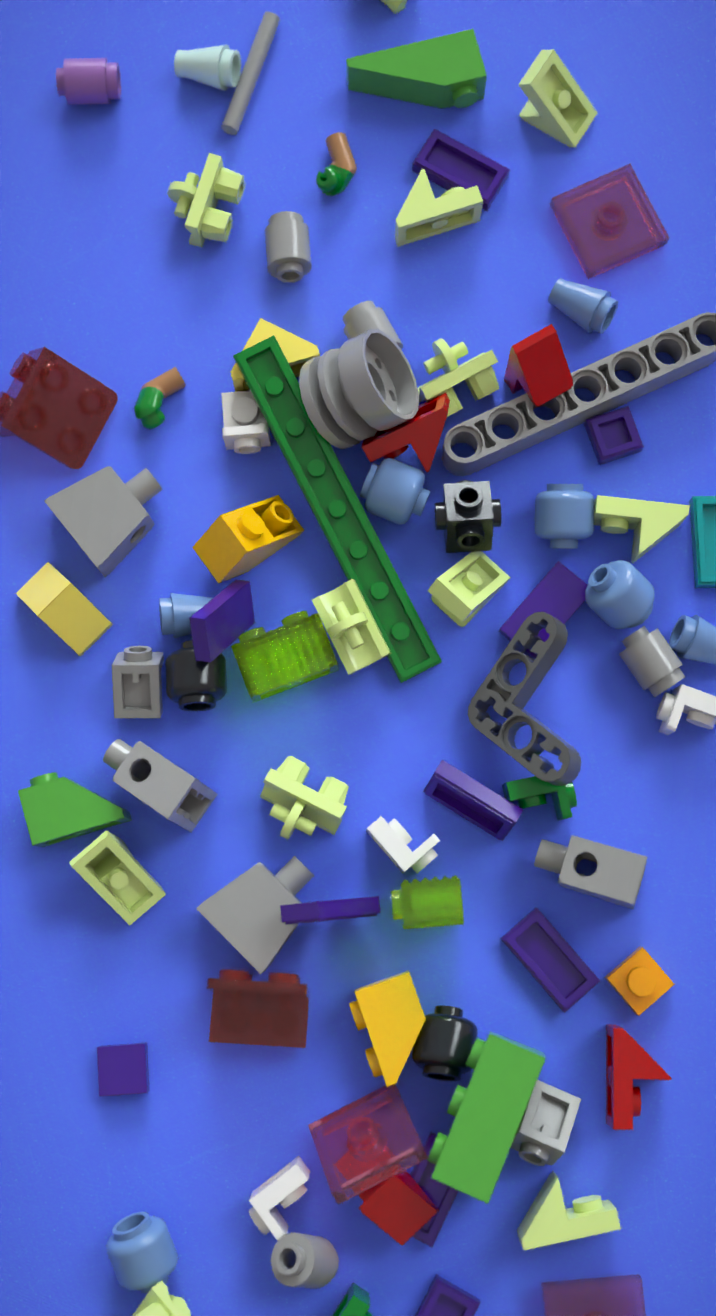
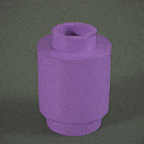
[56,58,121,105]

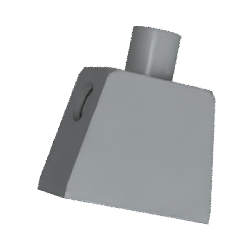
[44,466,163,577]
[103,739,218,833]
[534,835,647,910]
[196,856,314,974]

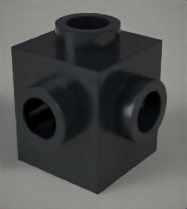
[435,480,501,553]

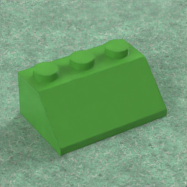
[427,1031,546,1204]

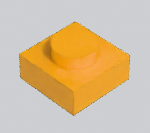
[604,947,675,1016]

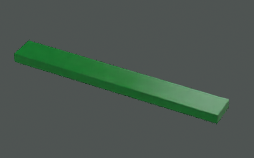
[233,335,442,683]

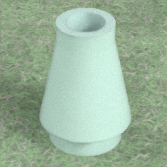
[174,45,241,91]

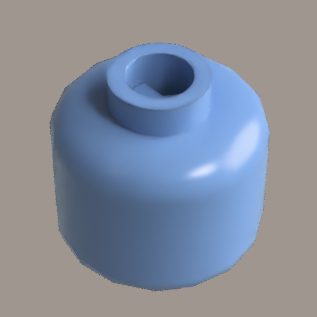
[360,458,431,525]
[535,484,595,549]
[585,560,655,629]
[106,1212,178,1293]

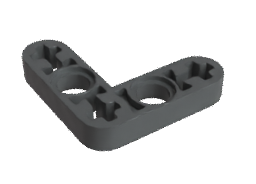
[468,612,581,786]

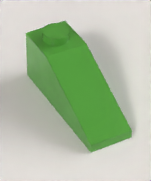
[346,29,487,109]

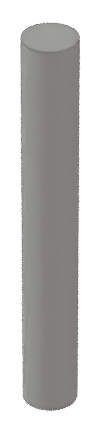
[221,12,280,135]

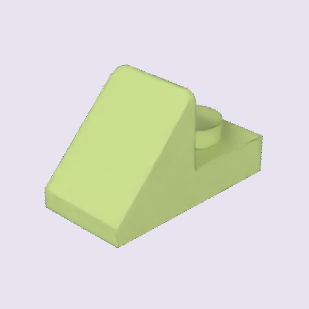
[518,49,598,147]
[395,169,483,247]
[594,495,690,564]
[427,551,511,627]
[69,830,166,926]
[517,1171,621,1250]

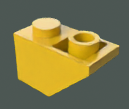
[192,495,304,583]
[349,971,426,1087]

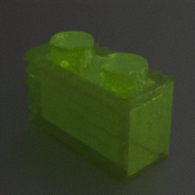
[231,611,339,703]
[390,875,464,929]

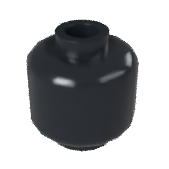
[165,640,227,711]
[412,1006,478,1081]

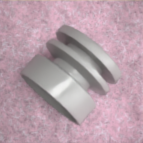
[299,329,419,449]

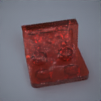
[0,347,118,469]
[206,970,310,1048]

